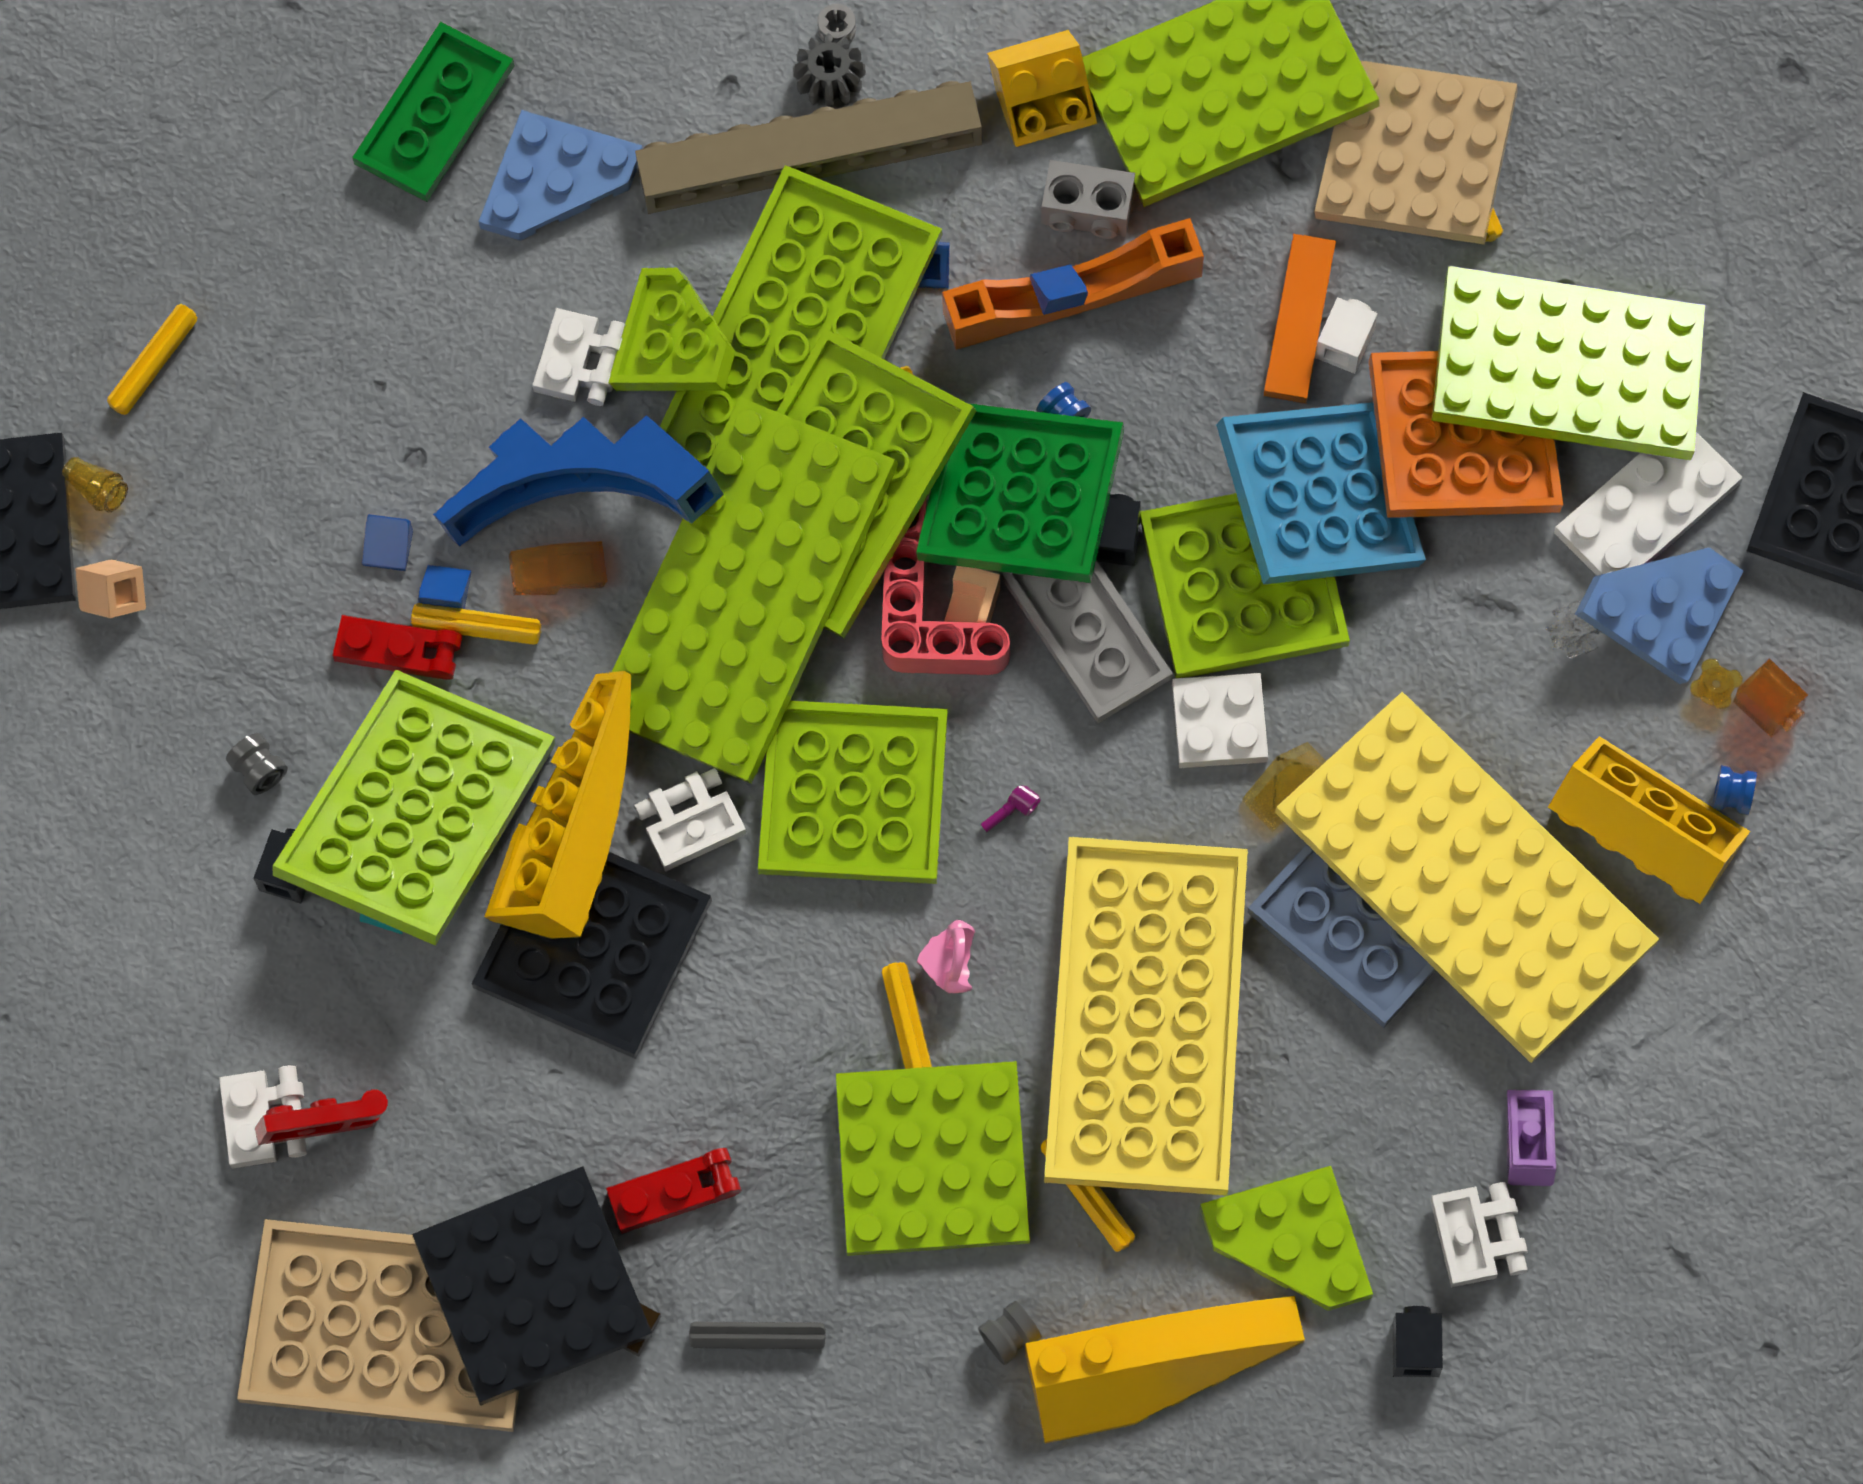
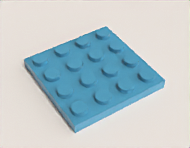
[1216,402,1426,585]

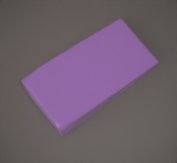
[1507,1090,1556,1186]

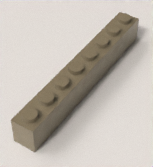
[635,81,982,214]

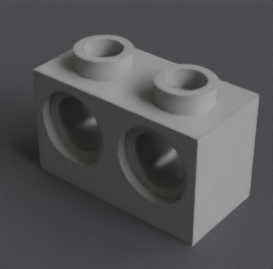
[1041,160,1135,239]

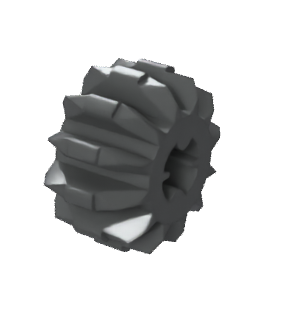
[793,33,866,107]

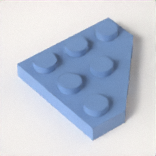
[479,110,643,241]
[1575,548,1743,684]

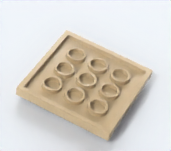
[1315,60,1518,245]

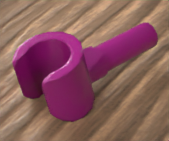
[980,785,1041,832]

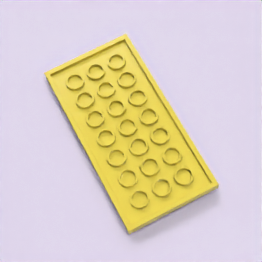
[1275,692,1659,1063]
[1044,837,1248,1196]

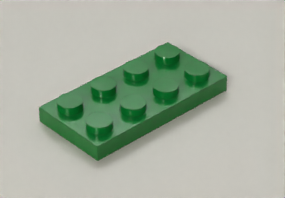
[352,21,515,202]

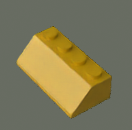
[1548,736,1751,904]

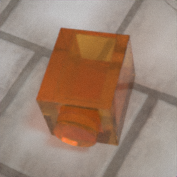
[1733,658,1808,738]

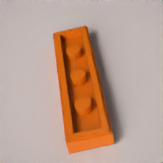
[1264,234,1336,404]

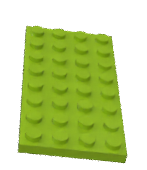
[659,165,943,467]
[612,397,899,784]

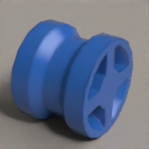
[1036,382,1091,418]
[1712,765,1757,815]

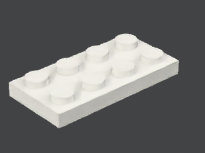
[1554,432,1743,576]

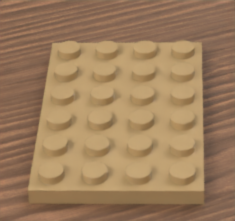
[237,1219,519,1432]

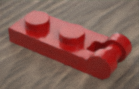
[332,615,462,680]
[255,1089,388,1145]
[606,1148,742,1234]

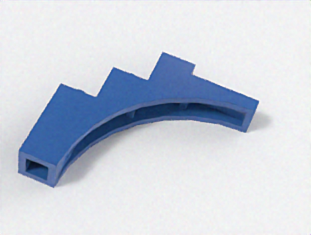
[433,415,724,547]

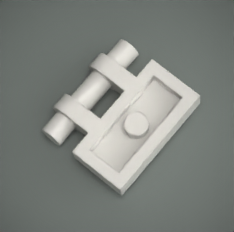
[532,308,625,406]
[634,768,747,871]
[219,1065,307,1169]
[1430,1182,1528,1288]

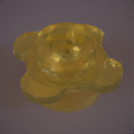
[1690,659,1743,709]

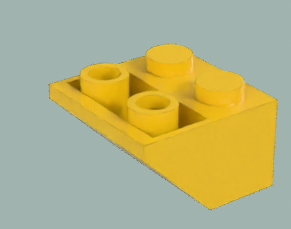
[987,30,1097,147]

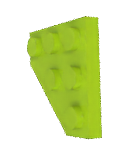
[608,267,735,391]
[1200,1166,1373,1311]

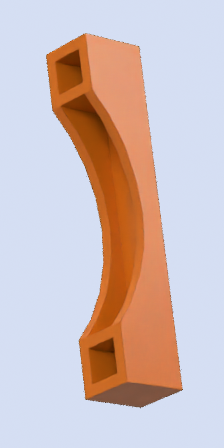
[942,218,1204,350]

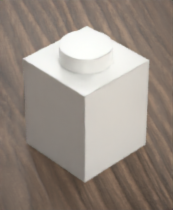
[1315,297,1378,374]

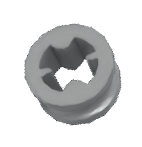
[817,4,856,43]

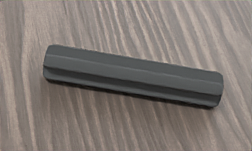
[689,1321,826,1349]

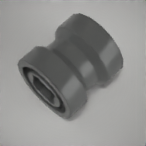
[226,733,288,795]
[978,1301,1042,1365]

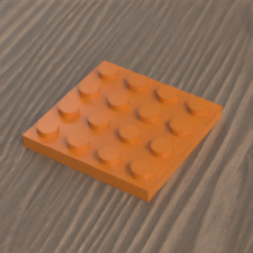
[1369,351,1563,518]

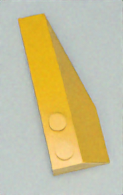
[484,671,631,938]
[1025,1296,1305,1444]

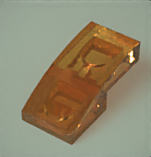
[509,541,608,595]

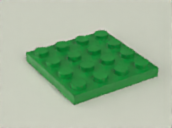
[916,403,1124,583]

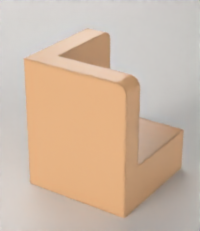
[75,560,146,618]
[945,566,1000,623]

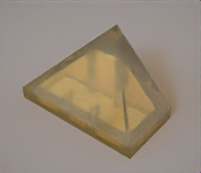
[1242,742,1326,832]

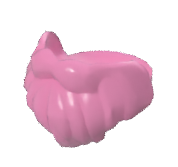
[917,920,975,994]

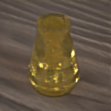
[62,456,128,513]

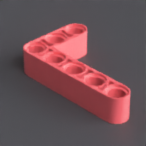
[881,496,1010,675]

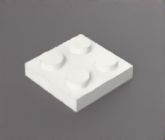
[1172,673,1268,768]

